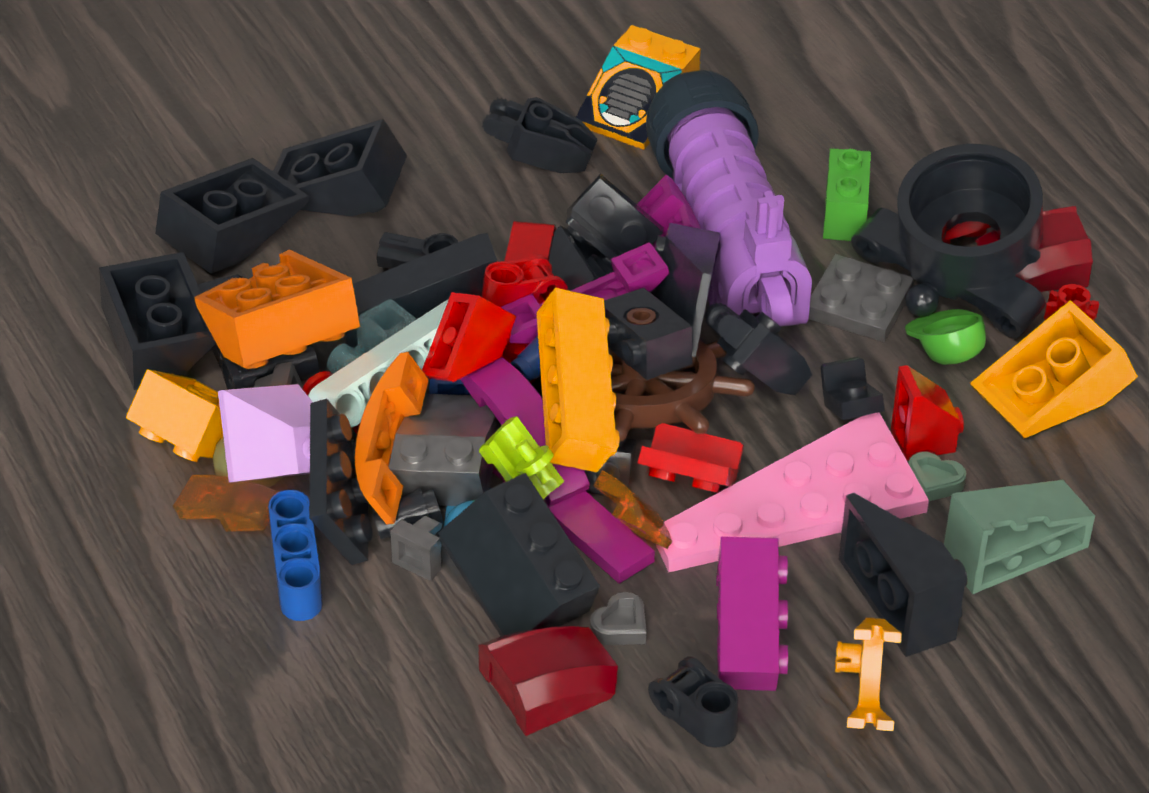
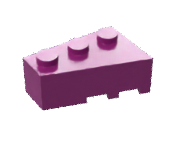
[716,536,788,691]

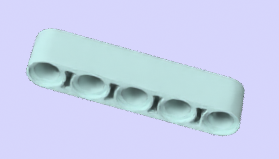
[308,300,448,428]

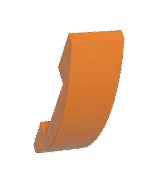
[355,352,429,525]

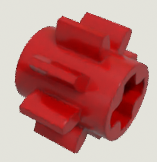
[1044,284,1099,322]

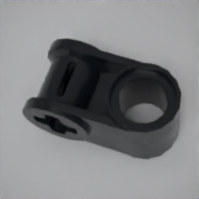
[648,656,738,748]

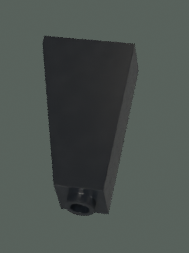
[344,233,497,350]

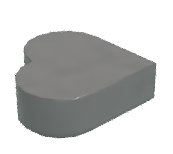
[590,592,646,645]

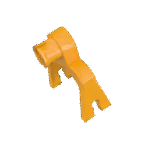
[835,617,901,731]

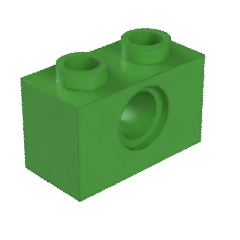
[823,148,871,241]

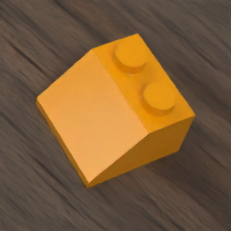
[126,369,223,462]

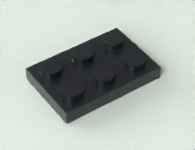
[309,398,373,565]

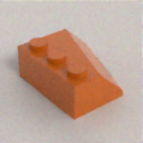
[194,249,360,369]

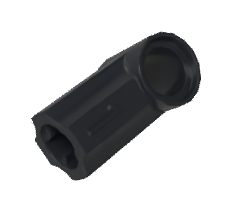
[376,232,458,269]

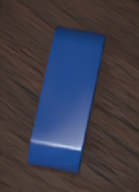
[268,490,322,621]

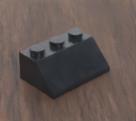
[99,252,216,390]
[437,473,600,636]

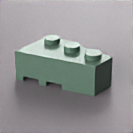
[944,480,1095,594]

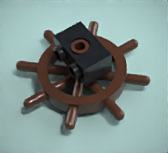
[604,288,755,442]

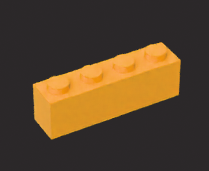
[536,288,620,472]

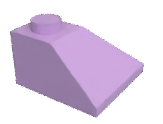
[218,384,312,482]

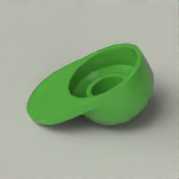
[905,309,986,365]

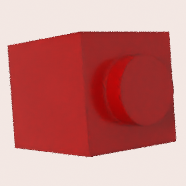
[422,292,517,382]
[891,365,964,461]

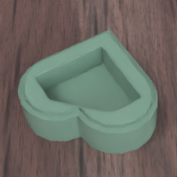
[908,452,966,501]

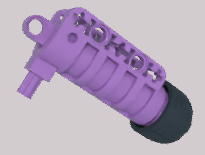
[646,70,812,327]

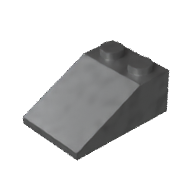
[389,394,501,506]

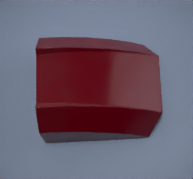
[975,206,1093,292]
[478,626,618,736]

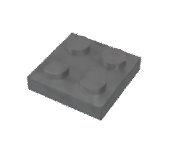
[808,254,914,342]

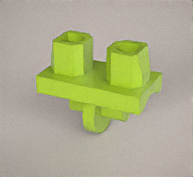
[479,416,564,500]

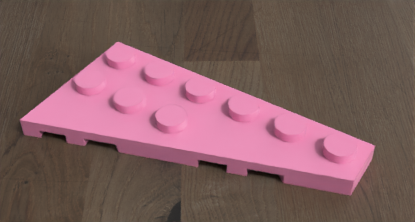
[653,412,929,573]

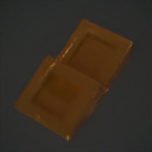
[593,470,672,550]
[173,475,278,531]

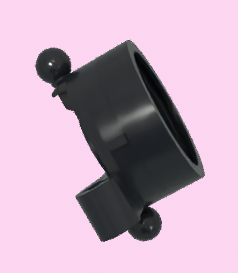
[851,144,1046,338]

